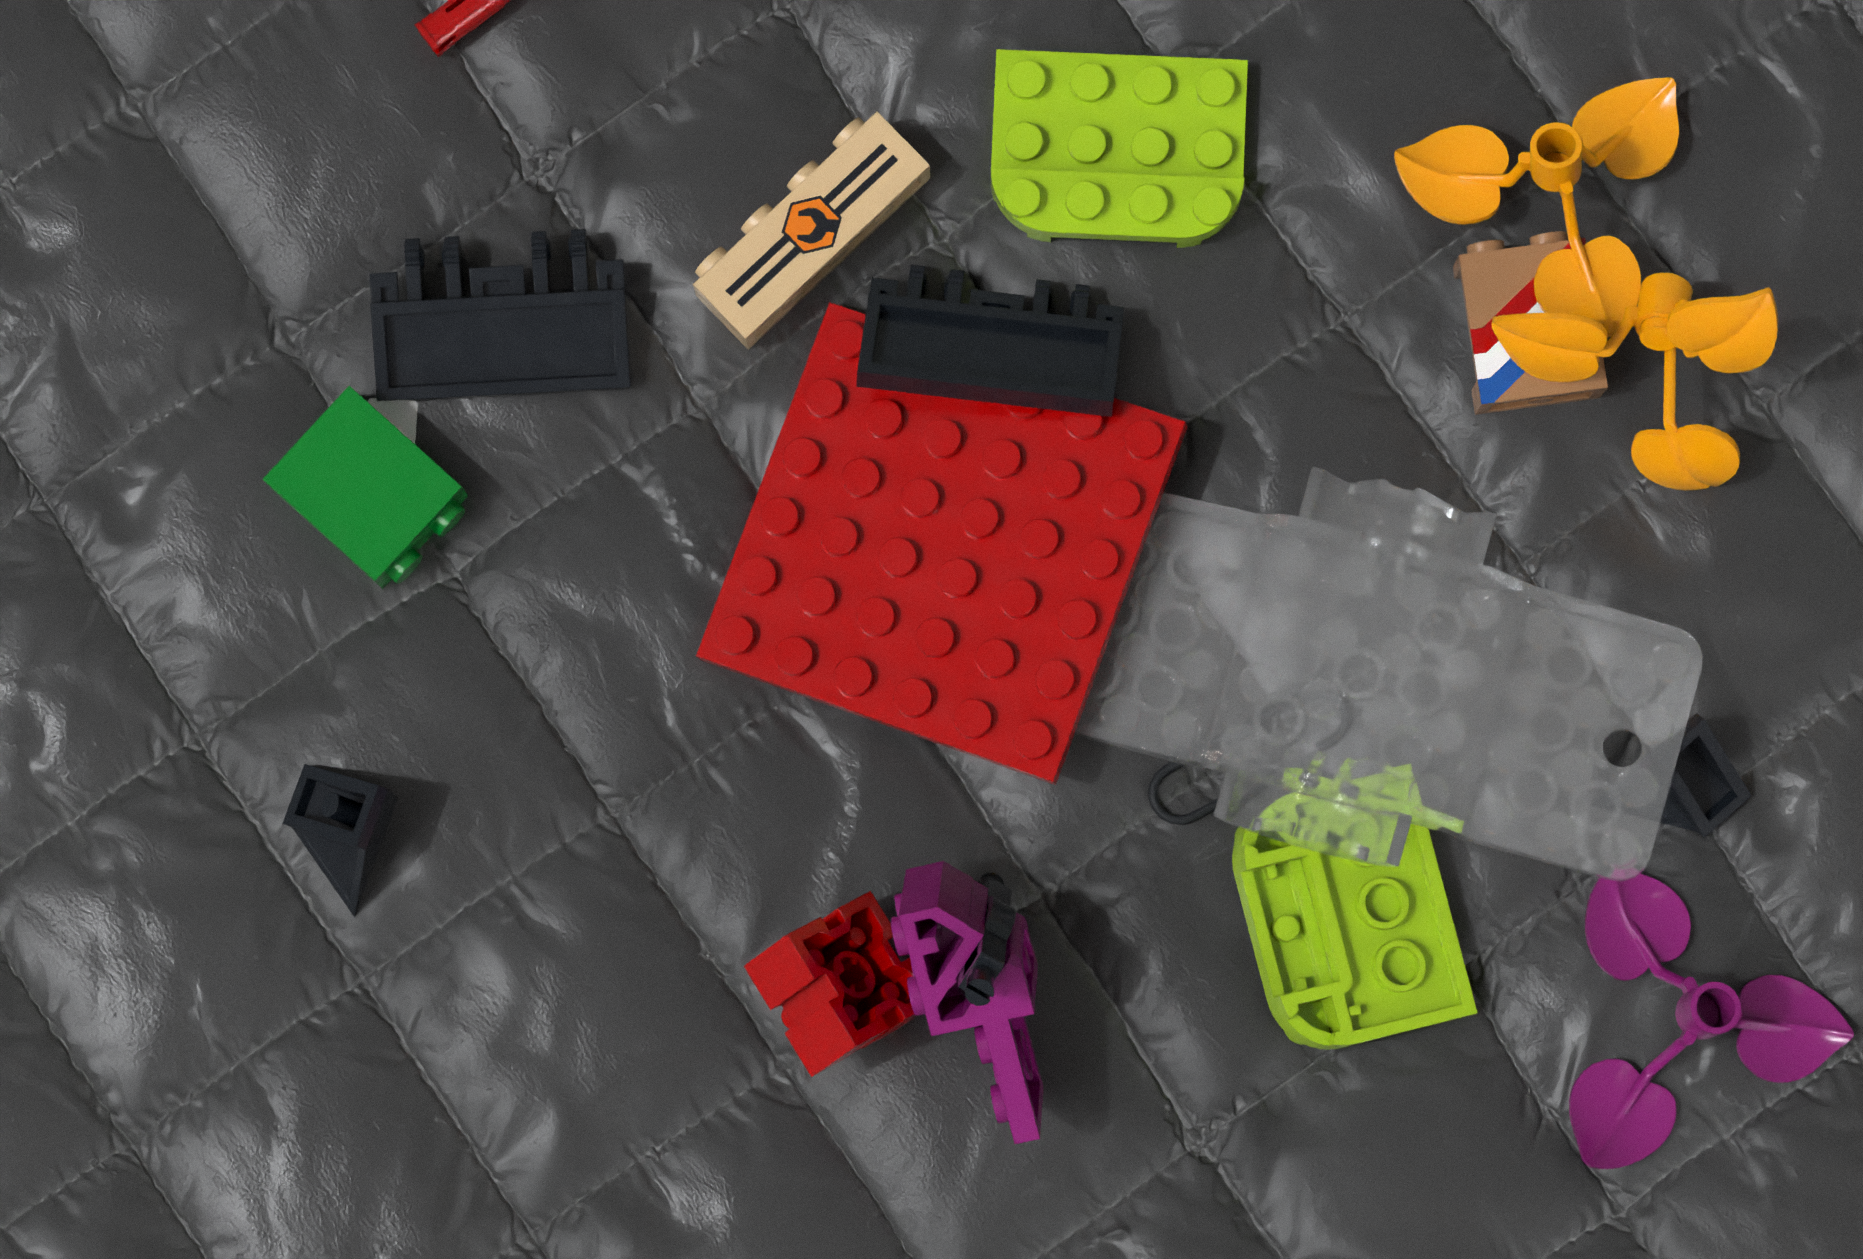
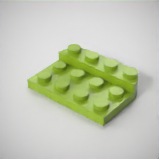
[991,49,1248,248]
[1232,764,1478,1050]

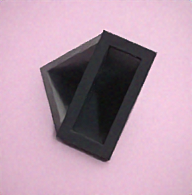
[1590,713,1752,838]

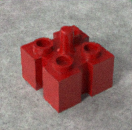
[744,891,916,1077]

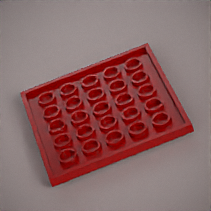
[696,302,1187,785]

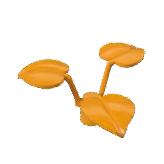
[1394,77,1679,338]
[1492,273,1778,490]

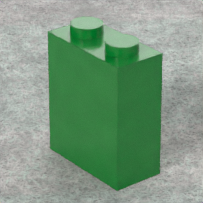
[262,386,468,589]

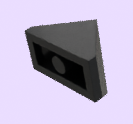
[282,764,398,917]

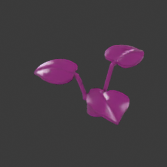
[1569,862,1854,1169]

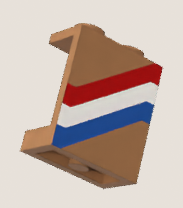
[1453,231,1608,415]

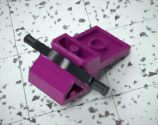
[891,861,1044,1144]

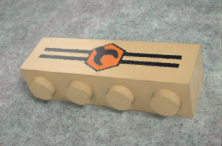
[693,111,930,350]

